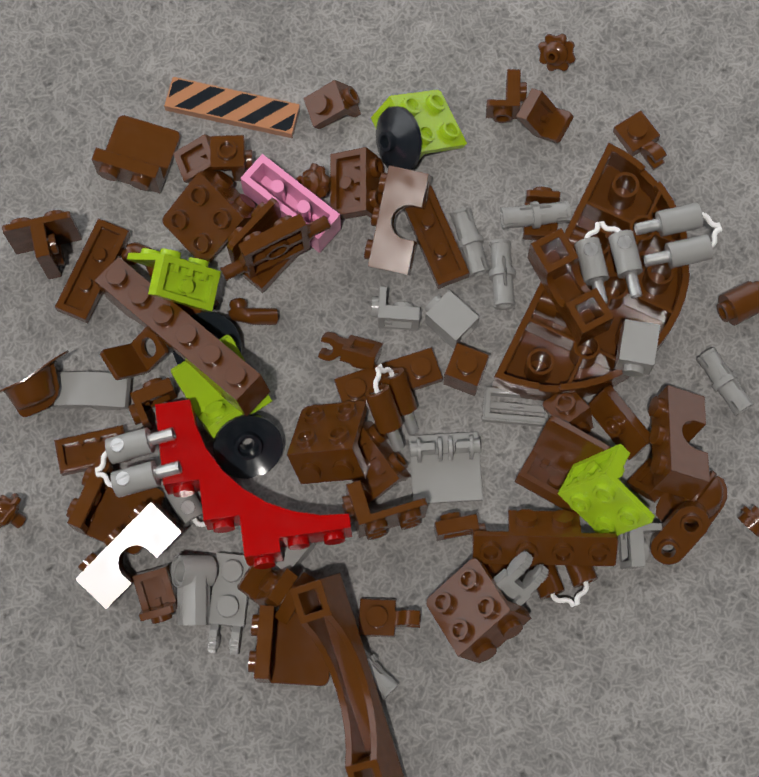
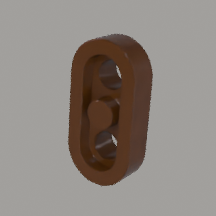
[651,501,709,565]

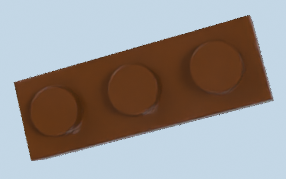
[403,185,470,289]
[55,218,131,324]
[334,347,443,406]

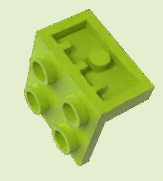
[371,90,467,160]
[127,248,221,312]
[171,335,272,438]
[558,443,655,536]

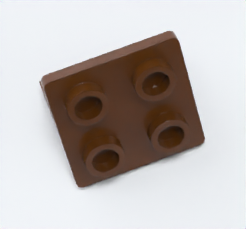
[2,210,82,279]

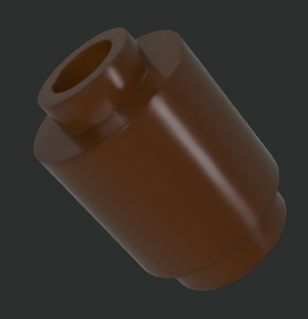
[717,281,759,326]

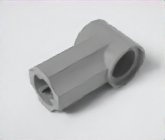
[170,555,217,625]

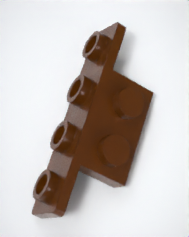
[472,509,618,566]

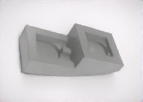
[54,372,131,411]

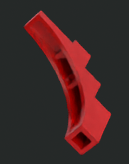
[155,399,352,569]

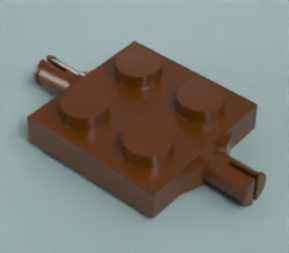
[220,213,331,281]

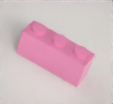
[240,154,341,253]

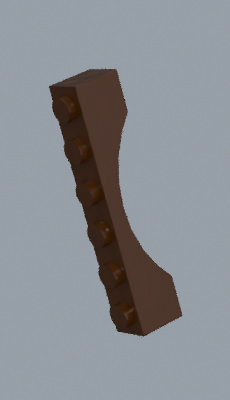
[95,257,270,416]
[290,573,404,777]

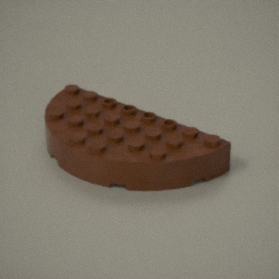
[492,143,690,401]

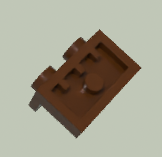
[330,147,384,220]
[352,421,411,504]

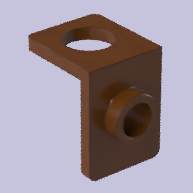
[100,328,169,380]

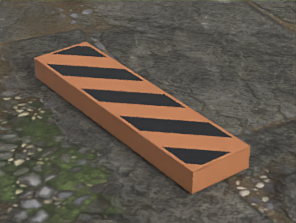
[164,77,300,138]

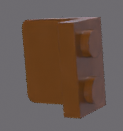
[91,115,180,193]
[162,171,256,263]
[227,198,299,293]
[287,401,368,484]
[515,416,611,511]
[66,458,165,555]
[342,480,428,540]
[426,558,532,663]
[248,605,329,686]

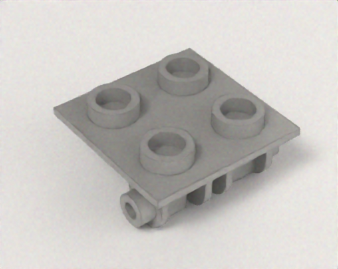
[409,432,483,504]

